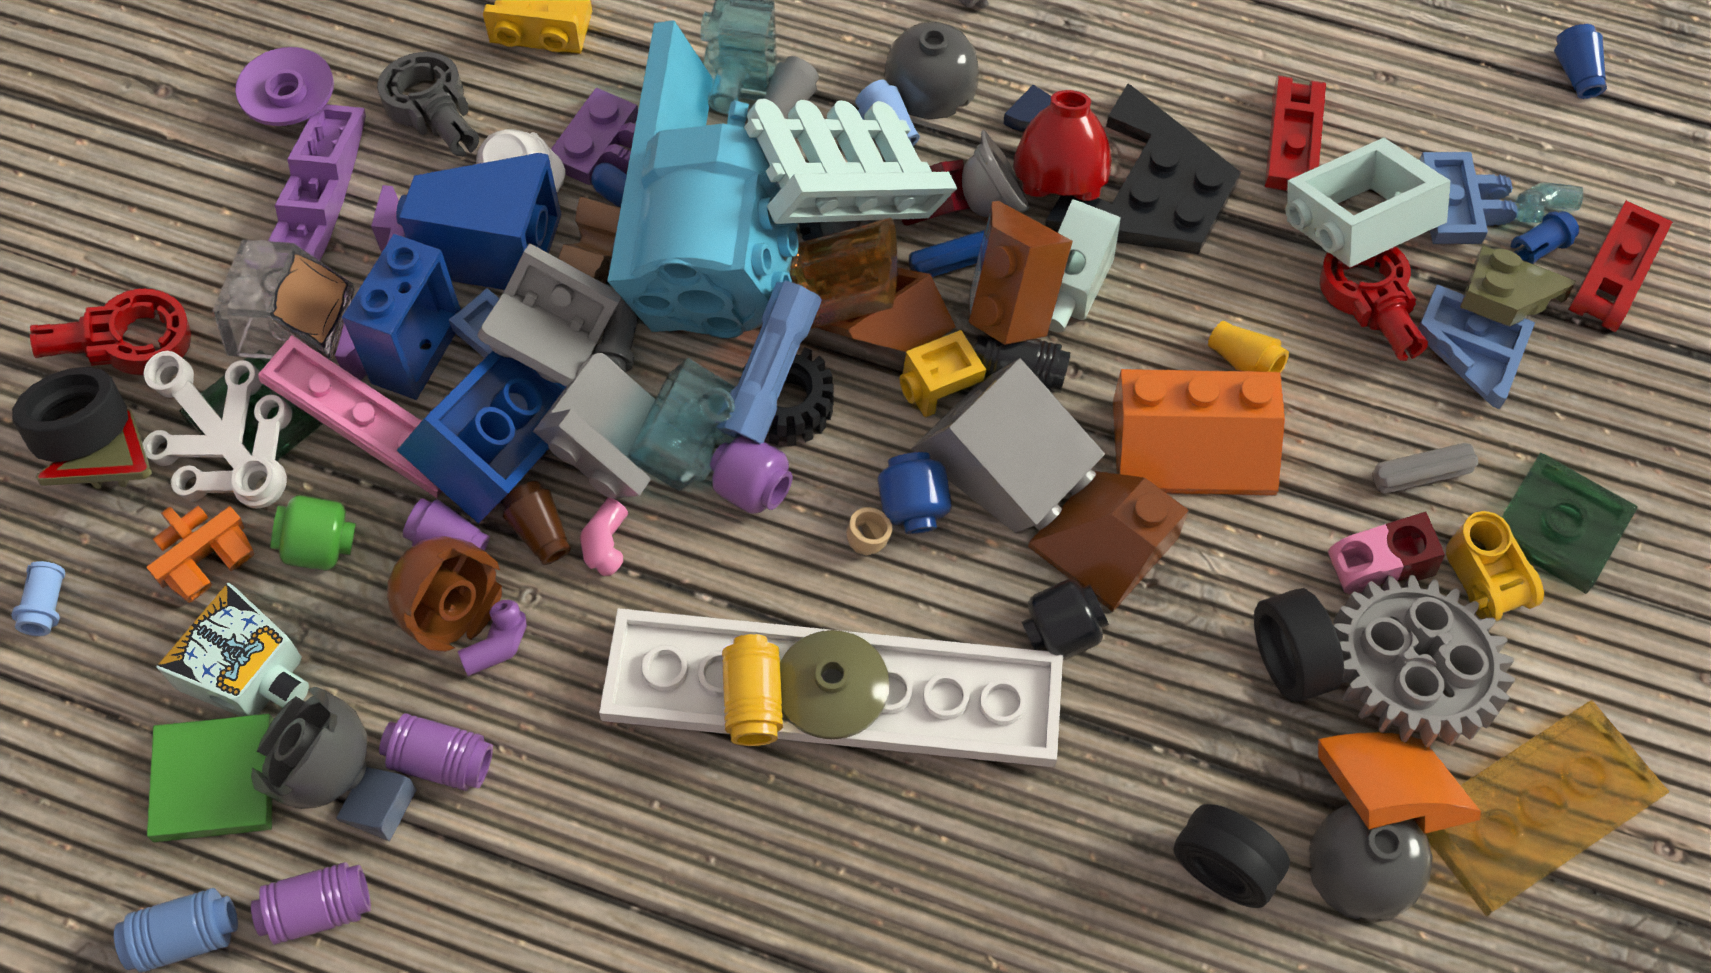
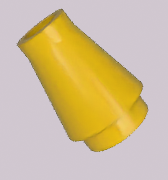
[1208,320,1289,374]

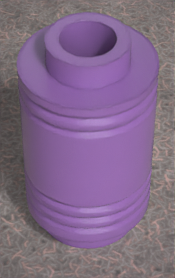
[379,713,493,791]
[251,862,371,945]

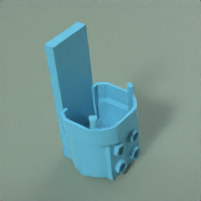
[608,20,799,338]

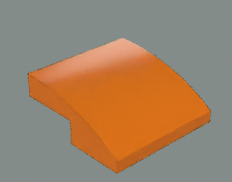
[1318,732,1481,834]

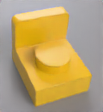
[899,330,986,418]

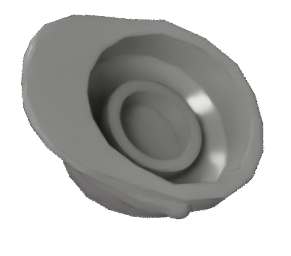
[962,130,1029,217]

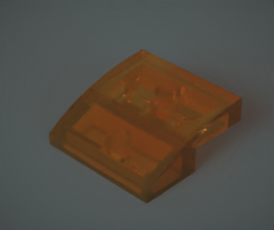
[789,217,897,329]

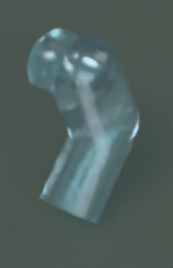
[1515,182,1583,223]

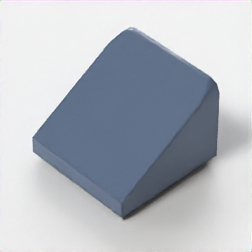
[336,767,417,842]

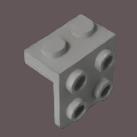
[478,243,621,386]
[533,353,671,499]

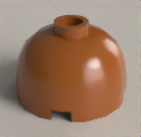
[387,536,502,652]

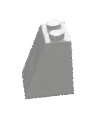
[911,358,1105,533]

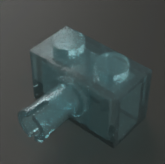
[700,0,777,114]
[626,358,735,491]

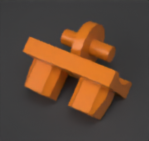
[146,506,255,603]

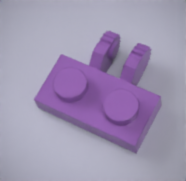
[551,88,638,185]

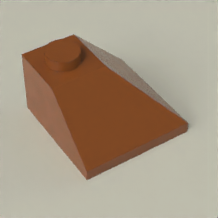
[811,264,956,352]
[1028,471,1189,612]

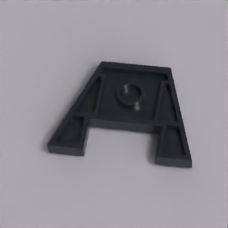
[1045,83,1241,254]

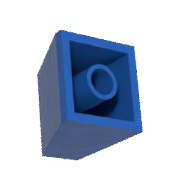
[396,153,562,290]

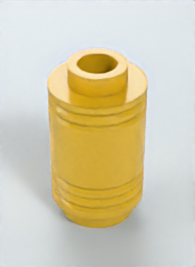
[722,634,783,746]

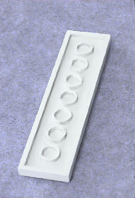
[599,608,1063,767]

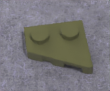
[1460,245,1576,327]

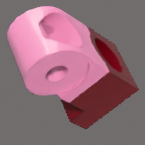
[1328,511,1445,594]

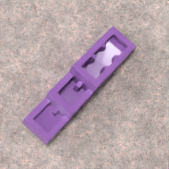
[262,104,366,270]

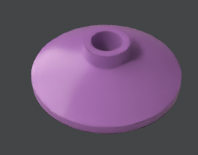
[235,47,334,126]

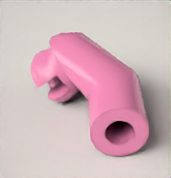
[580,498,629,576]

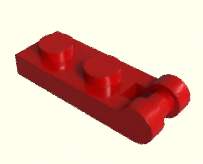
[1265,75,1326,191]
[1568,200,1673,332]

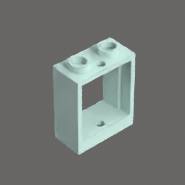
[1285,138,1451,267]

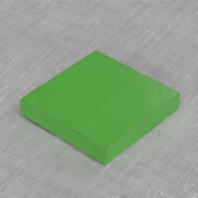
[147,714,273,842]

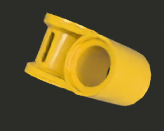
[1446,511,1544,621]

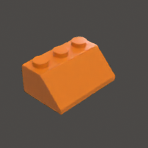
[1113,369,1285,495]

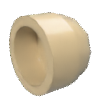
[846,507,892,556]

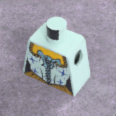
[156,583,309,716]

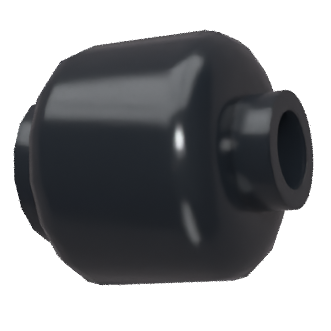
[1022,579,1109,661]

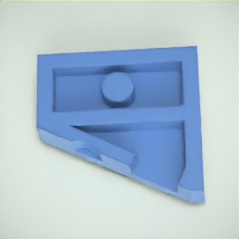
[1418,285,1535,409]

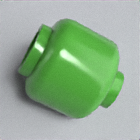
[270,495,356,571]

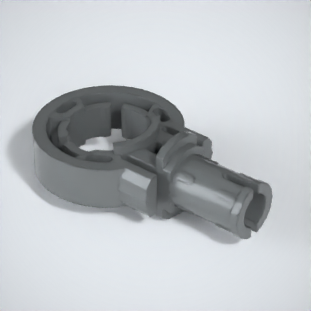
[377,52,479,157]

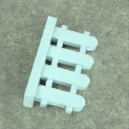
[744,99,957,224]

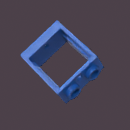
[342,234,461,400]

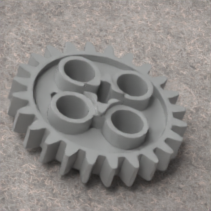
[1333,575,1515,747]

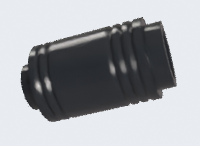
[975,335,1071,392]

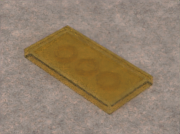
[1426,700,1669,917]

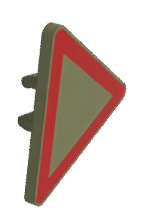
[36,409,152,489]

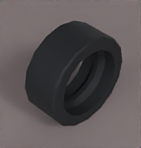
[12,367,128,462]
[1254,588,1344,702]

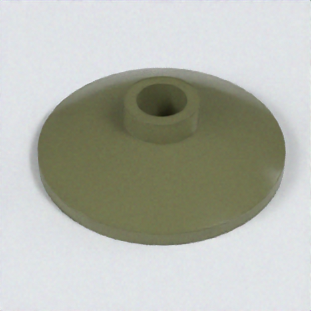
[780,630,889,739]

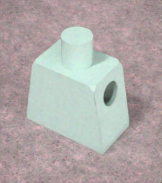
[1049,199,1121,332]

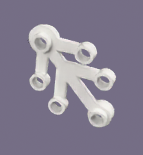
[143,351,292,509]

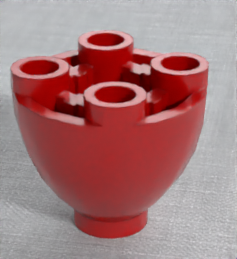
[1013,90,1112,201]

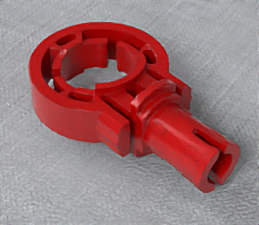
[1319,246,1428,361]
[30,289,191,375]

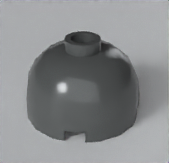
[884,22,979,119]
[251,687,367,809]
[1308,803,1433,922]

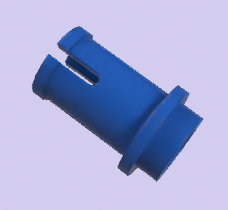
[1511,211,1579,264]

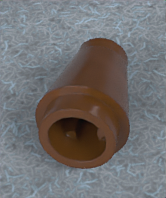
[501,481,571,565]

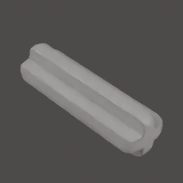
[1372,443,1478,494]

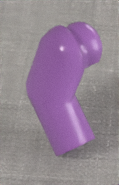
[458,600,527,676]

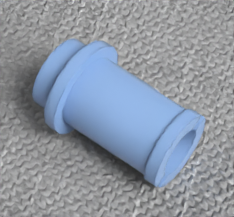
[11,561,66,636]

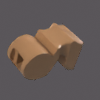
[558,196,621,285]

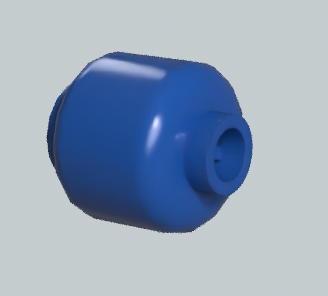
[878,452,952,534]

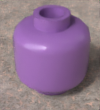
[710,435,793,514]

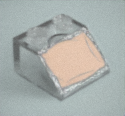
[213,240,355,361]

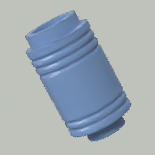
[114,888,238,973]

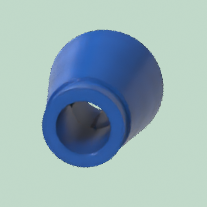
[1554,24,1607,99]

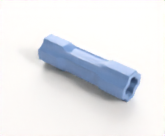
[716,280,822,444]

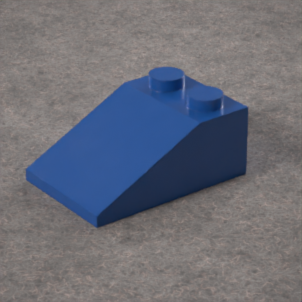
[397,351,567,524]

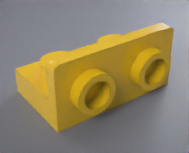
[483,0,592,54]

